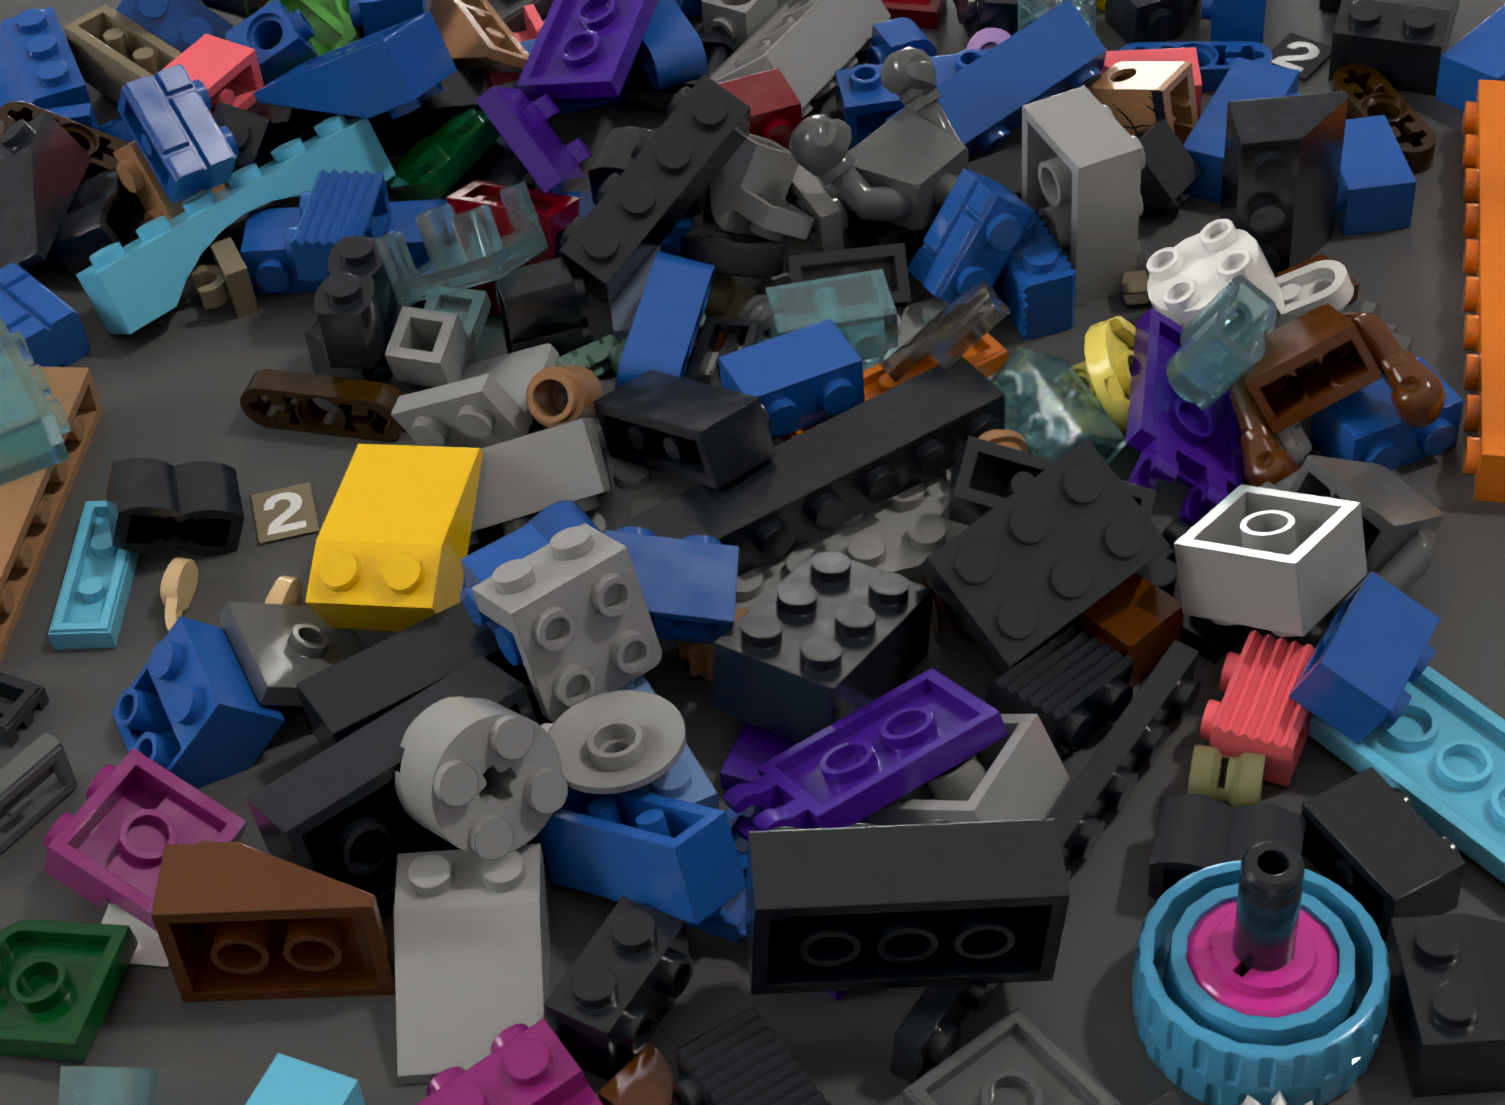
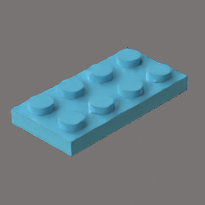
[1309,666,1505,884]

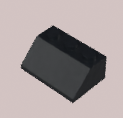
[1219,91,1348,278]

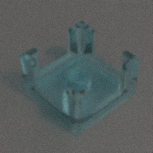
[375,181,548,306]

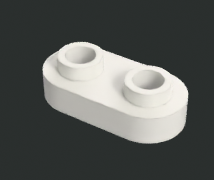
[1270,260,1354,331]

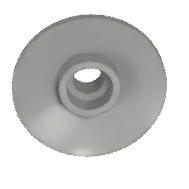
[548,690,686,794]

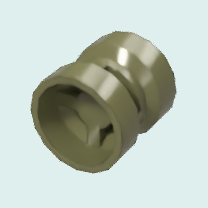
[1187,744,1266,808]

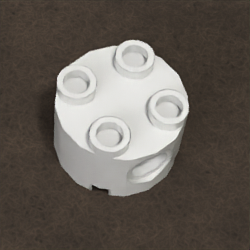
[1146,219,1285,357]

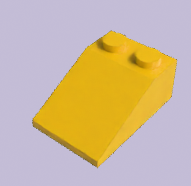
[305,444,483,632]

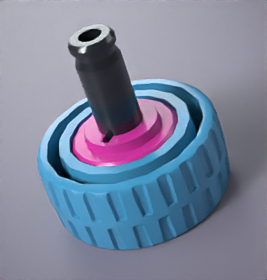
[1132,841,1391,1105]

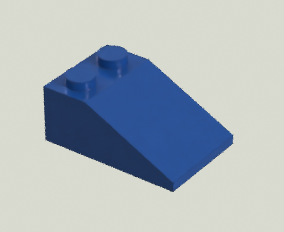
[254,11,457,119]

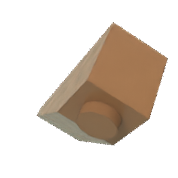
[429,0,529,73]

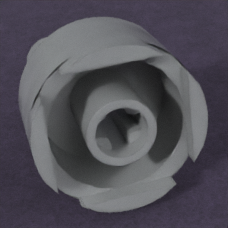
[395,696,568,860]

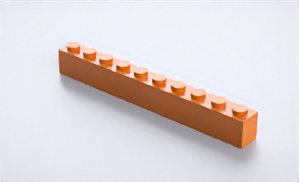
[1462,80,1505,503]

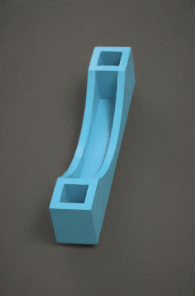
[76,114,396,334]

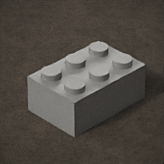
[1021,86,1146,308]

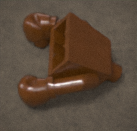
[1230,304,1446,487]

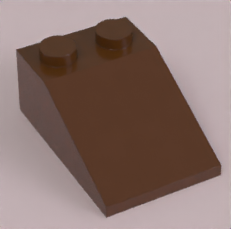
[151,841,396,1002]

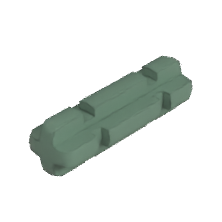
[554,334,625,378]

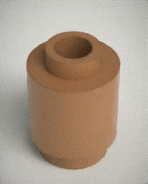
[526,365,603,428]

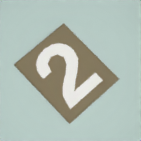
[251,482,320,544]

